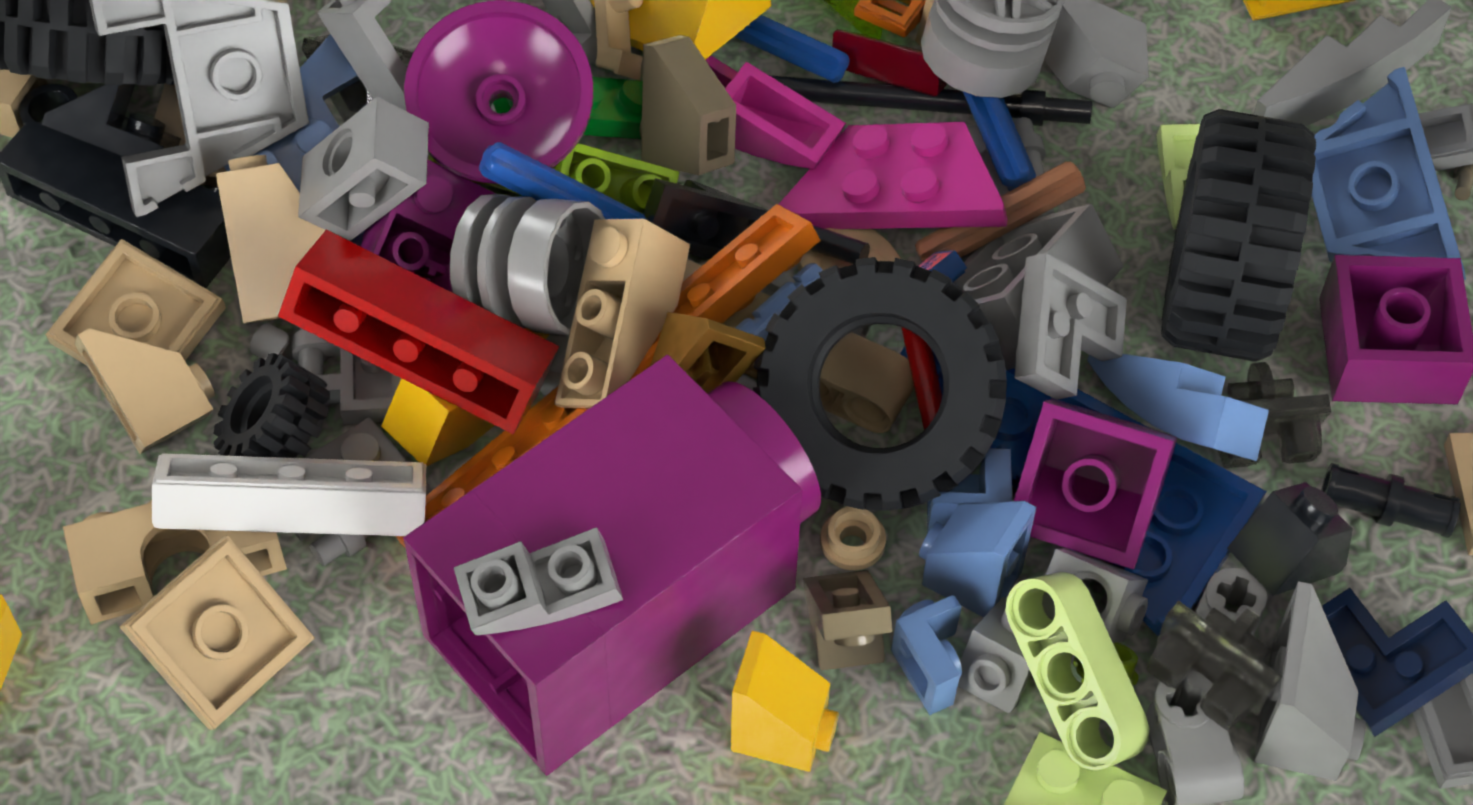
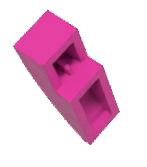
[706,55,846,170]

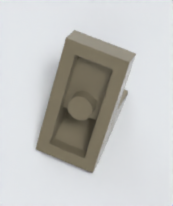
[803,570,893,671]

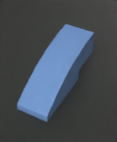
[1087,354,1269,461]

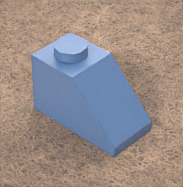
[919,501,1037,617]

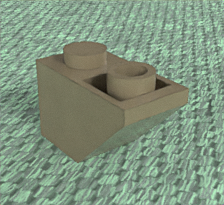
[640,35,736,175]

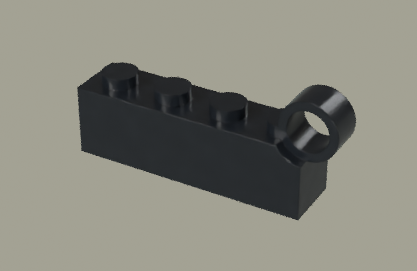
[0,84,231,288]

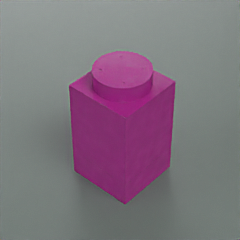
[403,354,821,776]

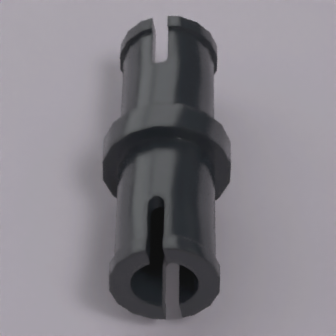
[1321,463,1461,538]

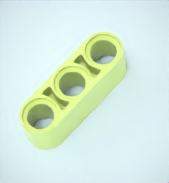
[1005,572,1150,770]

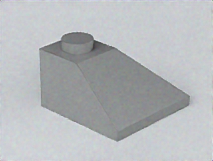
[1254,581,1366,781]

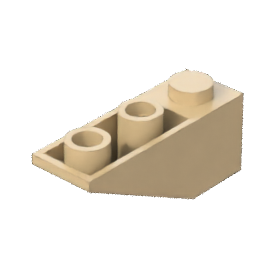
[554,219,690,409]

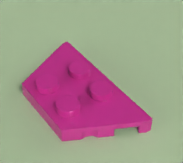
[778,122,1008,229]

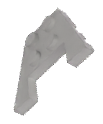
[89,0,309,217]

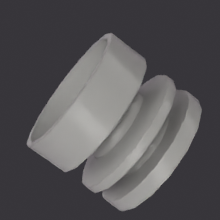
[921,0,1065,98]
[450,194,605,336]

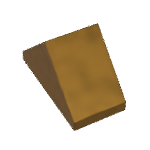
[651,312,766,394]

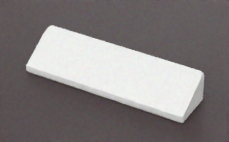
[152,453,426,536]

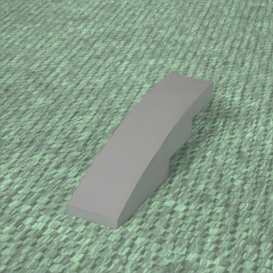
[1253,0,1452,126]

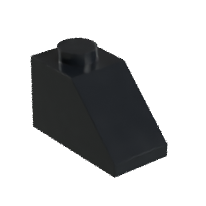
[1227,482,1353,596]

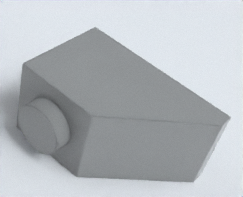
[1044,0,1149,108]

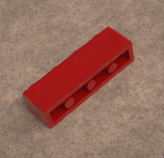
[278,229,560,435]

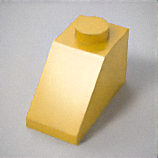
[731,630,839,772]

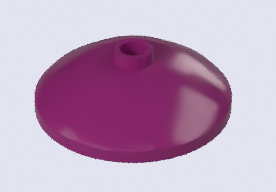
[404,0,594,184]

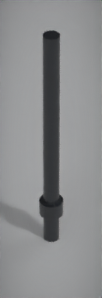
[769,75,1092,126]

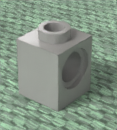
[1042,549,1148,643]

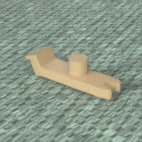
[594,0,643,80]

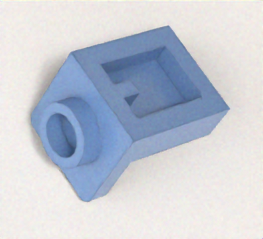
[891,595,962,715]

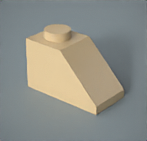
[75,328,215,454]

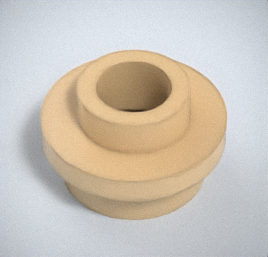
[820,507,886,571]

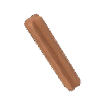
[915,161,1086,262]

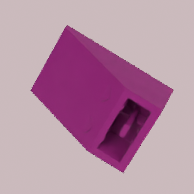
[361,159,496,293]

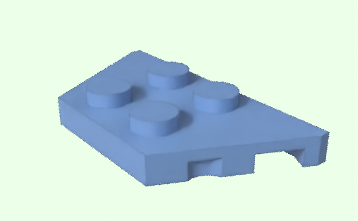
[1312,67,1466,280]

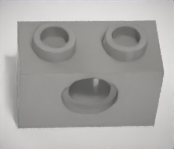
[298,96,429,241]

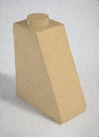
[216,155,325,324]

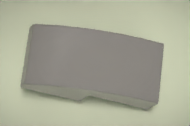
[454,527,624,635]

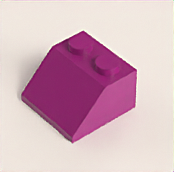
[1014,398,1178,569]

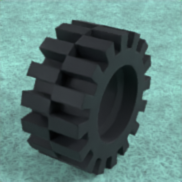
[213,353,330,458]

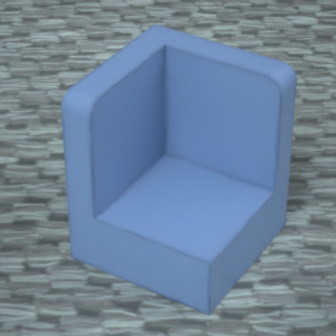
[927,448,1012,533]

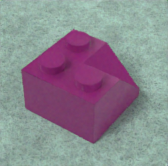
[1319,255,1473,405]

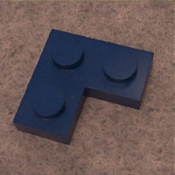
[1322,588,1473,737]

